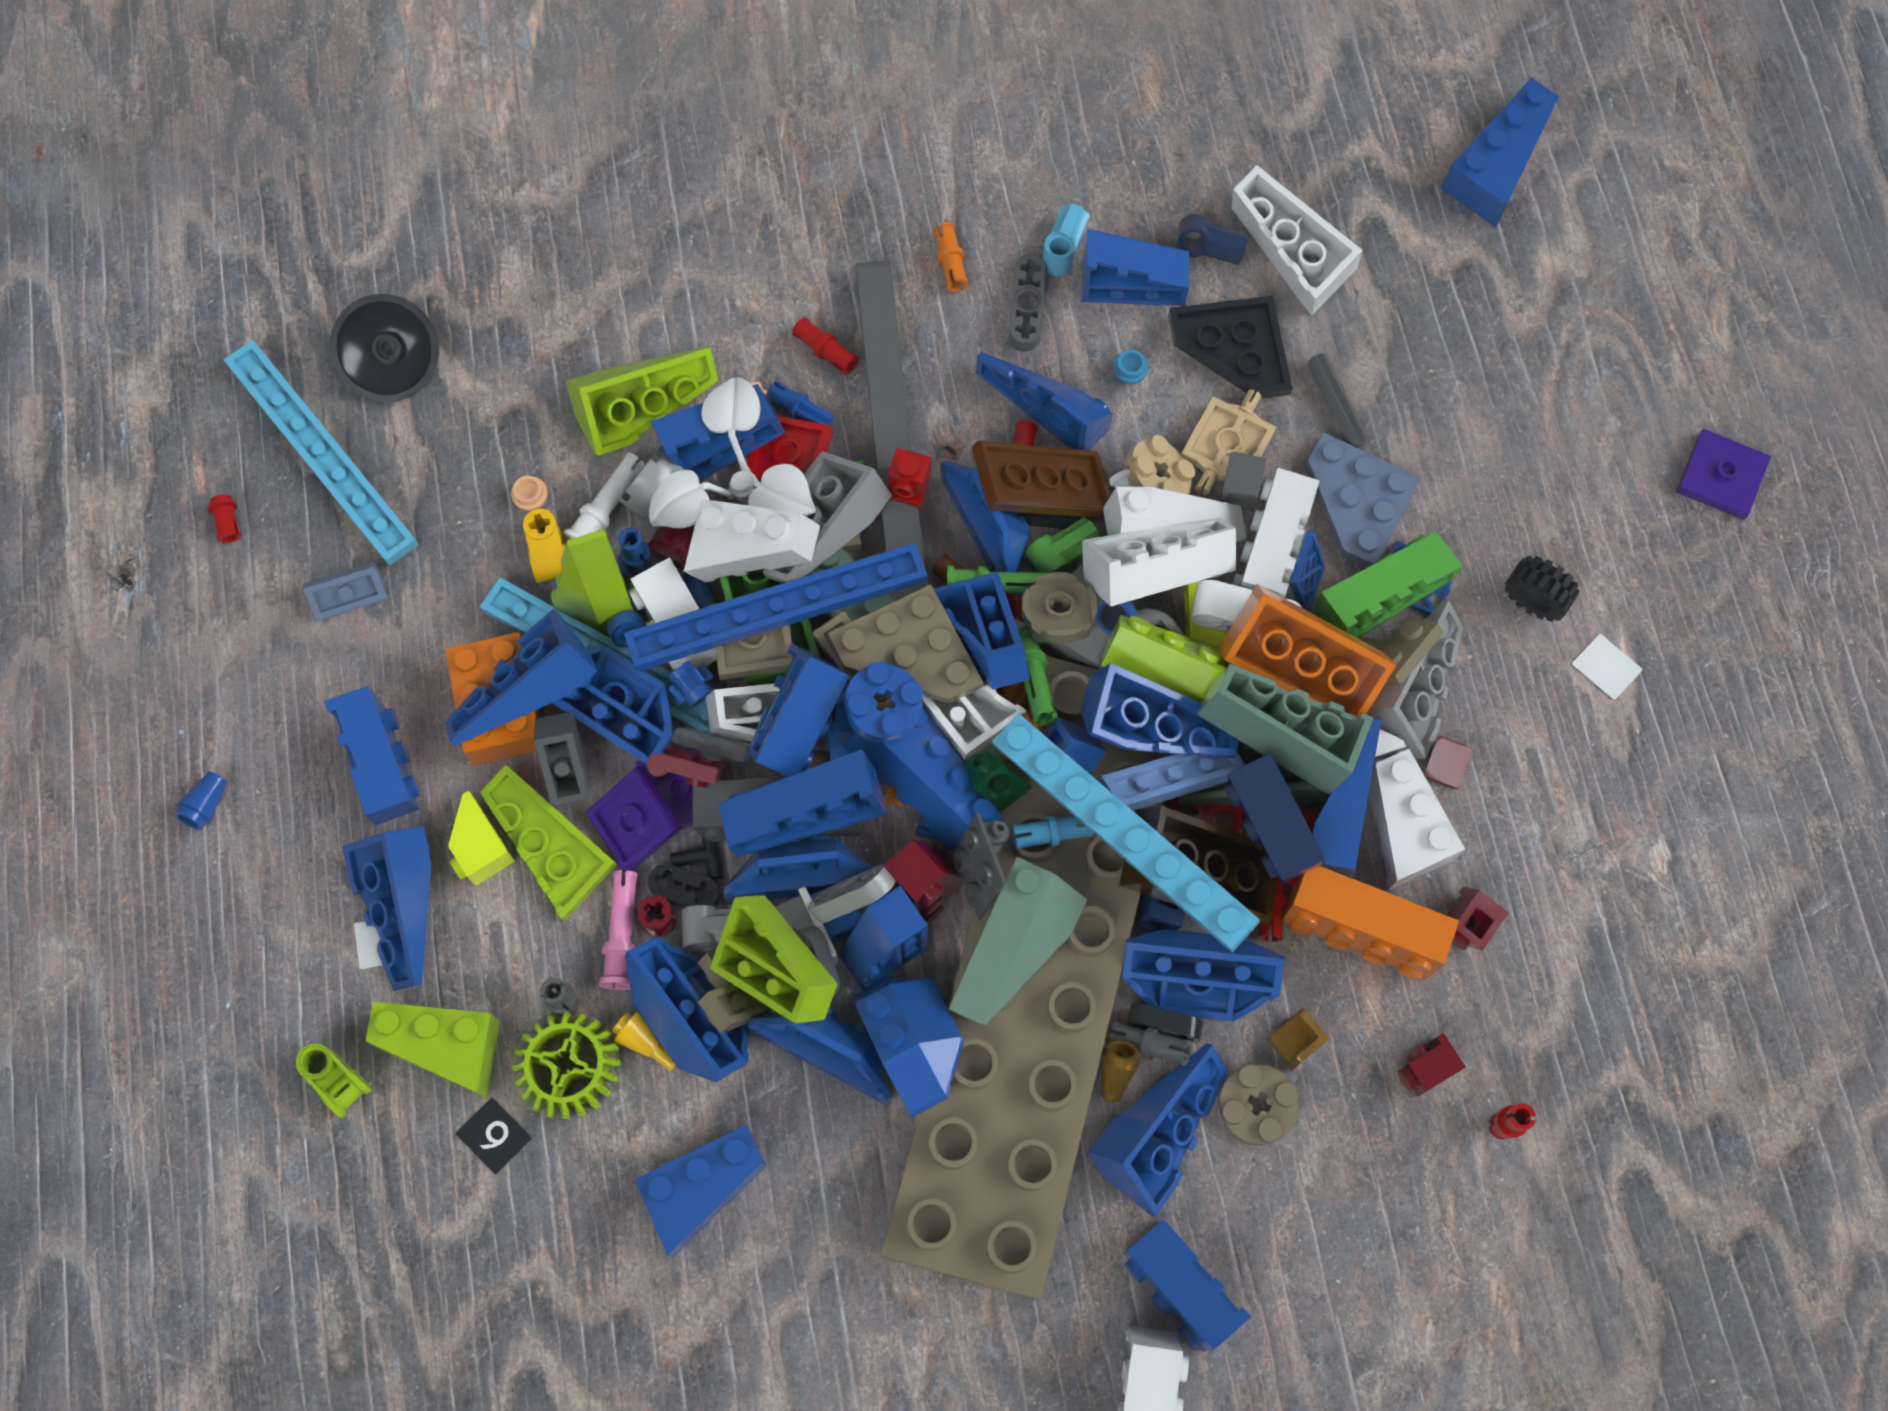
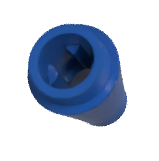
[174,771,228,830]

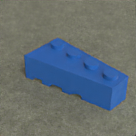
[1441,77,1559,227]
[843,706,1005,852]

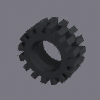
[1505,556,1580,622]

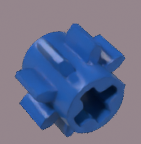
[668,661,714,708]

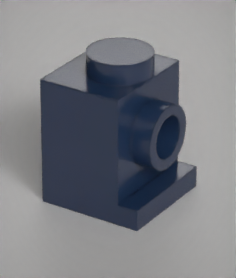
[1133,893,1185,932]

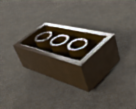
[1119,806,1278,925]

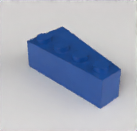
[718,749,887,857]

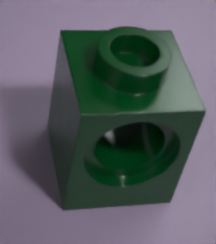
[966,742,1032,810]

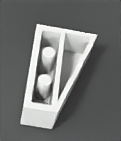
[684,499,820,583]
[627,557,717,671]
[706,683,832,757]

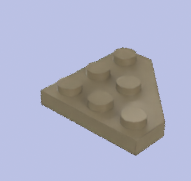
[828,584,983,704]

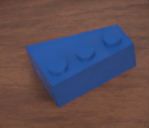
[934,572,1030,689]
[747,643,850,777]

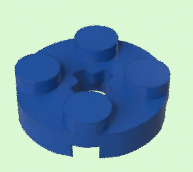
[843,662,924,742]

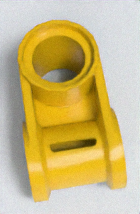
[523,508,565,584]

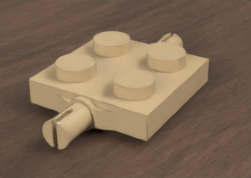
[1181,390,1277,496]

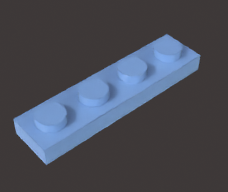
[1099,753,1245,811]

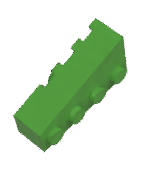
[1312,531,1462,638]

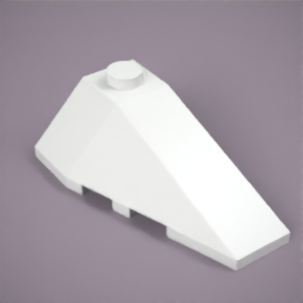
[1103,487,1247,543]

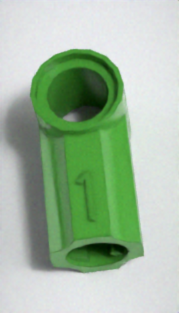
[1024,517,1100,573]

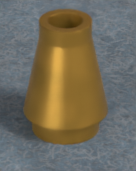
[1100,1040,1140,1102]

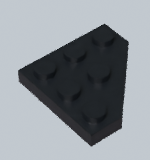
[1168,296,1293,399]

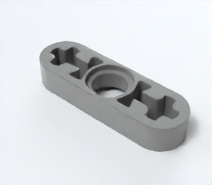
[807,865,895,924]

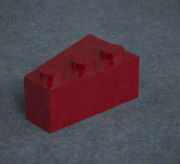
[883,840,965,924]

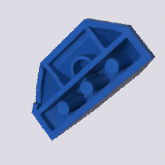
[940,460,1030,584]
[553,645,673,765]
[724,834,873,905]
[1122,929,1285,1021]
[625,936,749,1082]
[854,977,964,1118]
[748,1008,892,1107]

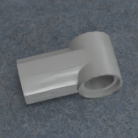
[681,905,731,952]

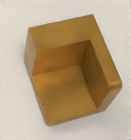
[1267,1008,1330,1070]

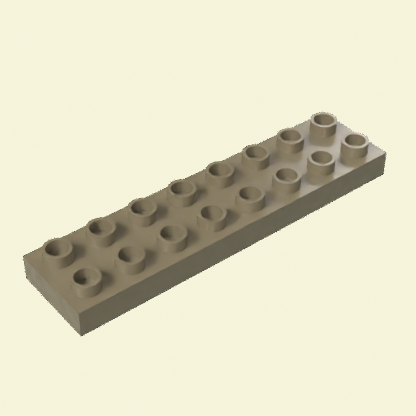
[881,657,1174,1302]

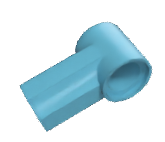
[1042,203,1090,277]

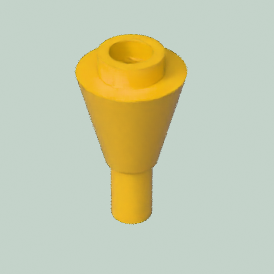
[612,1011,676,1072]

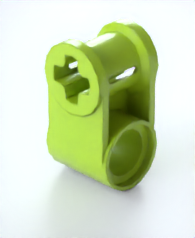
[296,1043,373,1119]

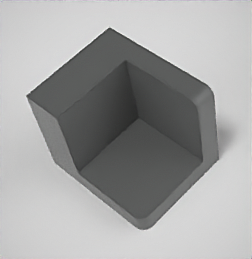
[1219,451,1267,511]

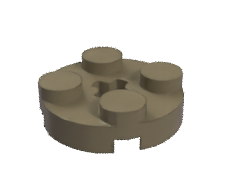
[1021,572,1098,644]
[1218,1064,1299,1146]

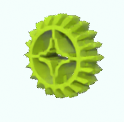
[512,1011,621,1120]

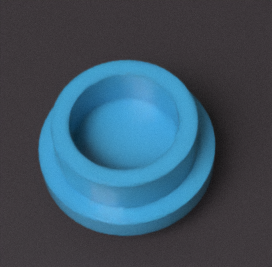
[1113,349,1148,384]

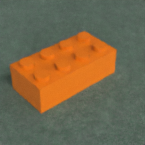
[1218,584,1397,716]
[1283,866,1459,980]

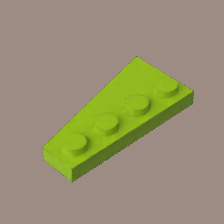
[480,765,618,922]

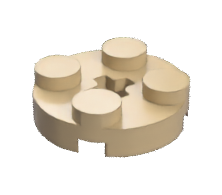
[1124,435,1195,494]

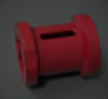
[637,895,676,937]

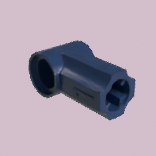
[1178,214,1248,265]

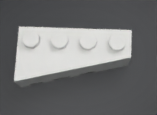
[1231,165,1363,316]
[1232,468,1320,598]

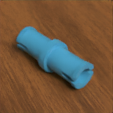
[1011,815,1093,850]

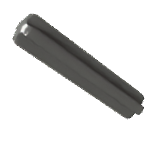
[1308,353,1368,448]

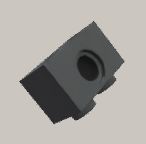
[534,711,590,806]

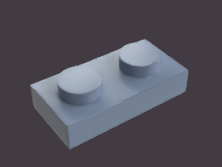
[303,561,388,621]

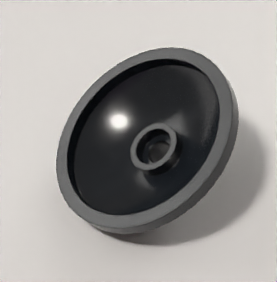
[330,294,440,402]

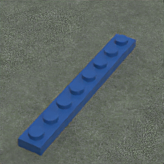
[624,543,927,672]

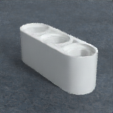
[1191,580,1302,633]

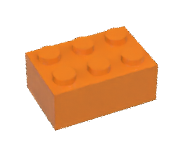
[445,632,541,766]

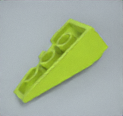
[566,346,719,456]
[550,529,635,636]

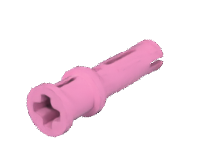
[598,870,638,990]

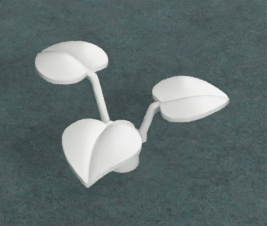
[649,377,816,528]

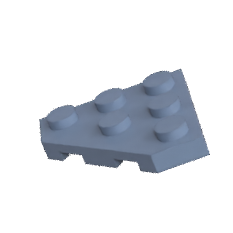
[1306,432,1420,568]

